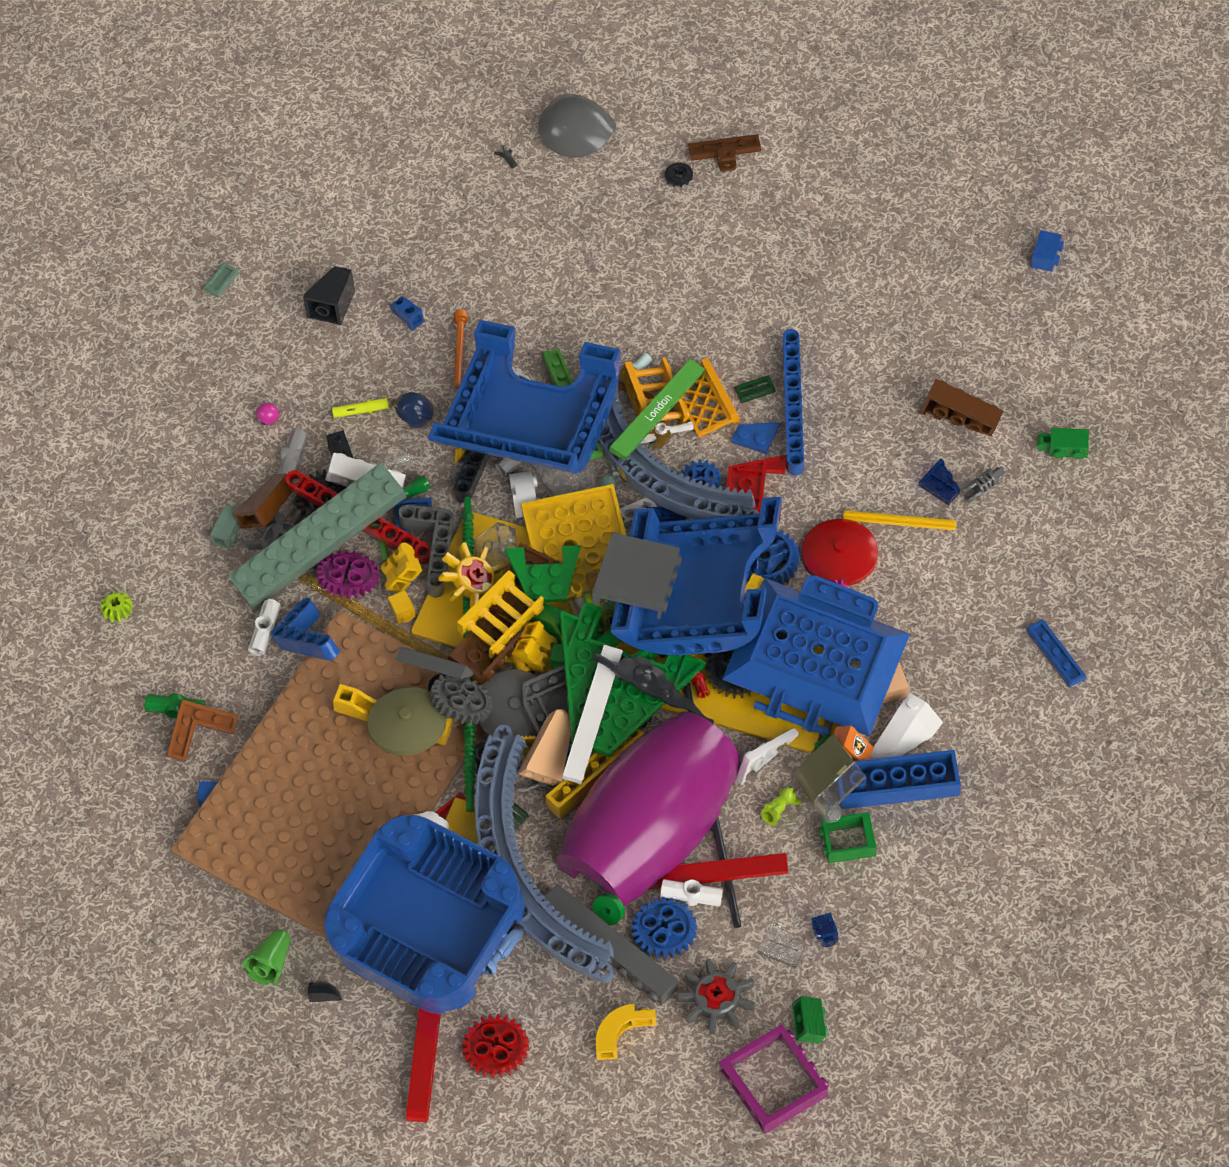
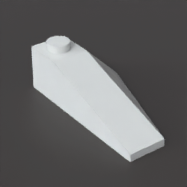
[870,693,943,759]

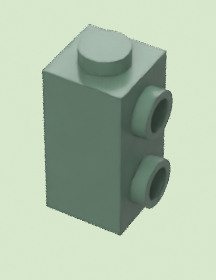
[210,505,243,550]

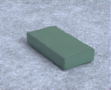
[203,262,239,298]

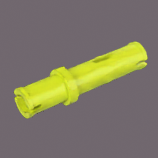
[332,398,389,419]

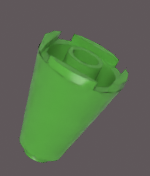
[242,929,291,986]

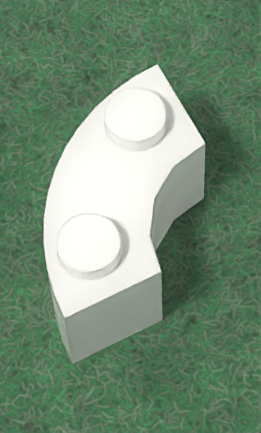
[509,471,540,518]

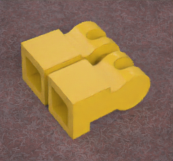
[381,542,422,593]
[512,621,558,673]

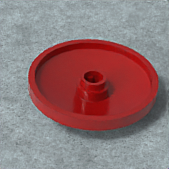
[802,519,878,586]

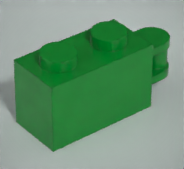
[1037,428,1089,459]

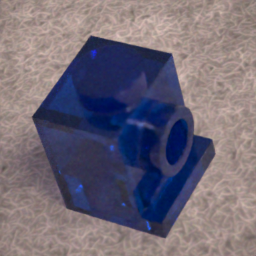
[811,912,839,947]

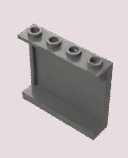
[592,533,682,619]

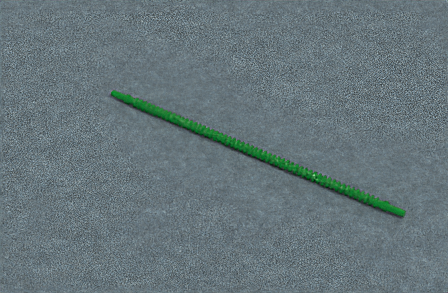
[462,497,476,812]

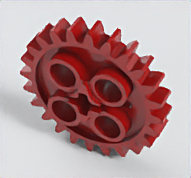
[462,1014,529,1079]

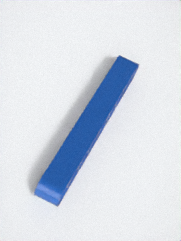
[783,329,804,475]

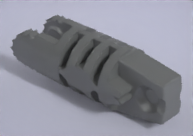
[961,467,1005,503]

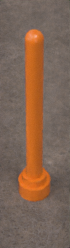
[454,310,468,388]

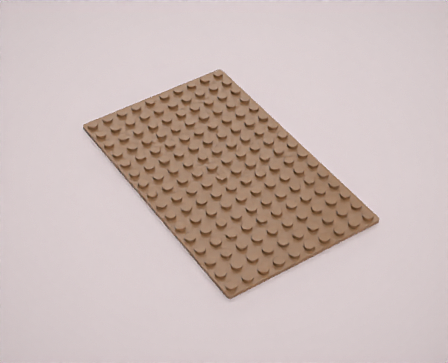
[172,611,484,940]

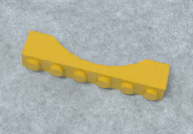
[333,684,452,745]

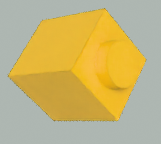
[387,590,416,624]

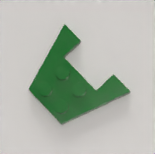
[504,545,581,603]

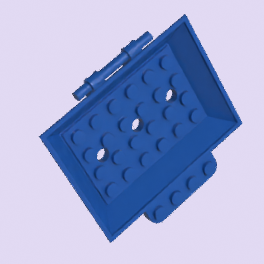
[722,576,910,736]

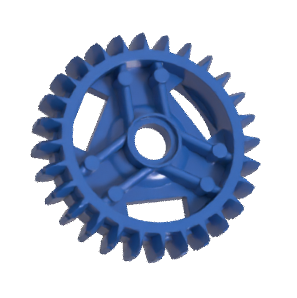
[747,529,799,585]

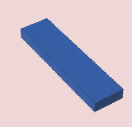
[1026,619,1086,688]

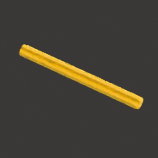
[843,510,957,530]

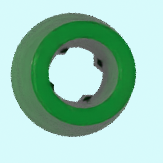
[402,475,431,499]

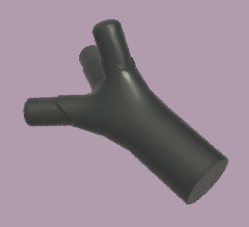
[494,145,518,169]

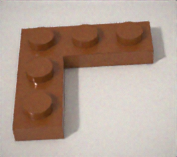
[166,700,239,762]

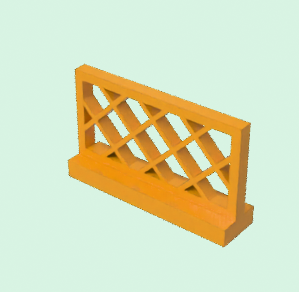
[682,357,740,437]

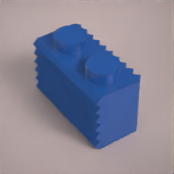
[1031,230,1064,272]

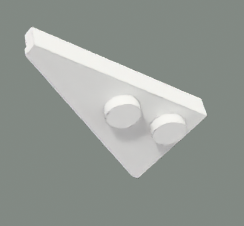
[736,728,799,785]

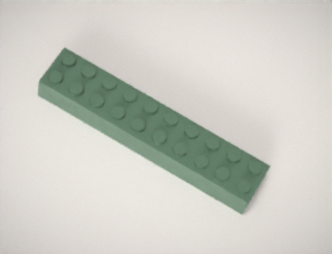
[228,462,407,610]

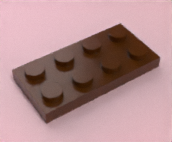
[489,542,554,622]

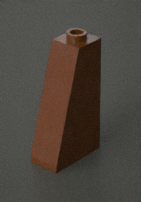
[232,473,293,528]

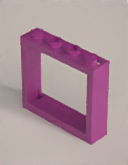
[719,1025,829,1134]

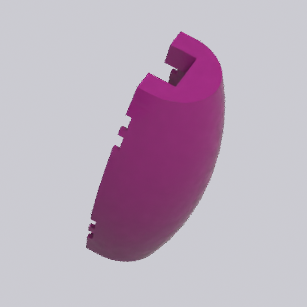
[557,712,741,906]

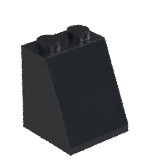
[303,266,355,325]

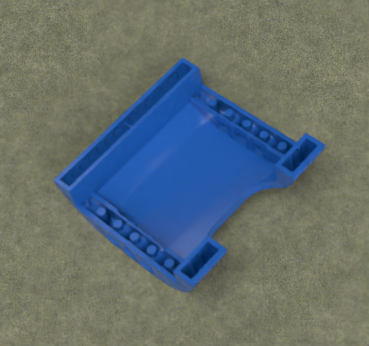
[428,320,620,474]
[611,497,782,655]

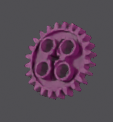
[317,550,379,599]

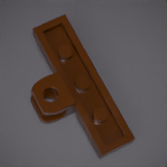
[688,134,761,172]

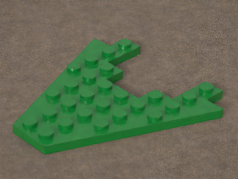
[559,601,706,757]

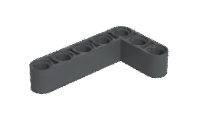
[399,505,453,598]

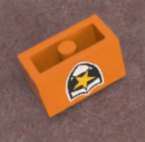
[834,725,874,761]

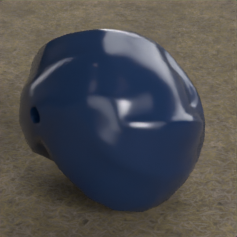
[394,392,434,428]

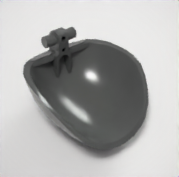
[538,94,616,158]

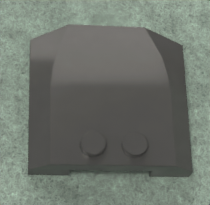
[522,665,571,745]

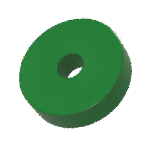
[593,893,625,925]

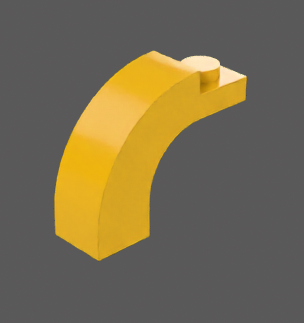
[596,1004,657,1060]

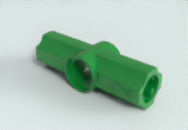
[145,693,206,718]

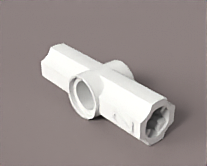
[248,599,281,656]
[660,879,723,907]

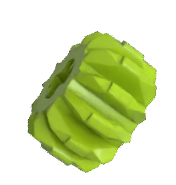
[100,590,133,623]

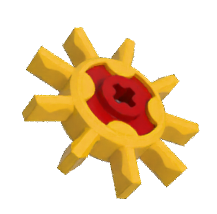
[438,542,505,609]

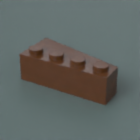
[919,379,1003,436]

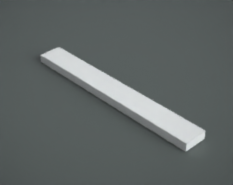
[562,645,623,784]

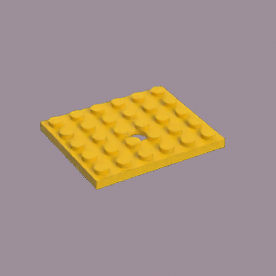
[521,484,627,605]

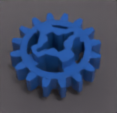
[681,459,721,487]

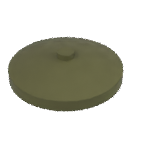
[367,687,447,756]

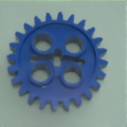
[631,897,697,960]

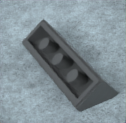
[395,647,473,679]

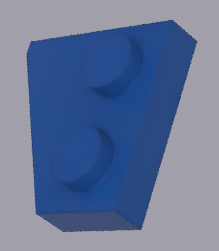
[731,422,780,454]

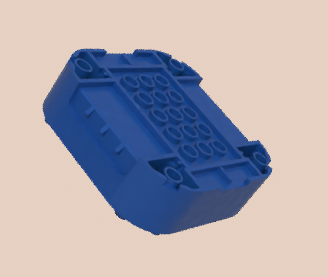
[325,815,525,1014]

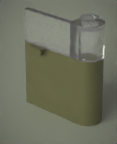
[794,734,866,823]

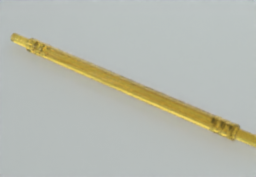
[298,573,479,684]

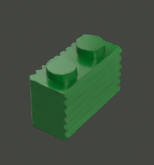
[791,996,828,1044]

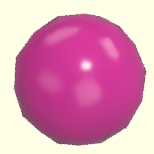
[256,402,279,426]

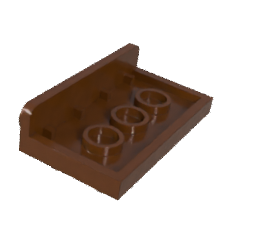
[447,610,525,685]

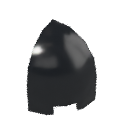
[308,982,342,1002]

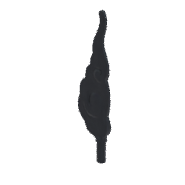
[593,653,714,723]

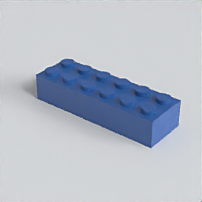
[837,750,961,810]

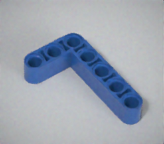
[271,598,340,660]

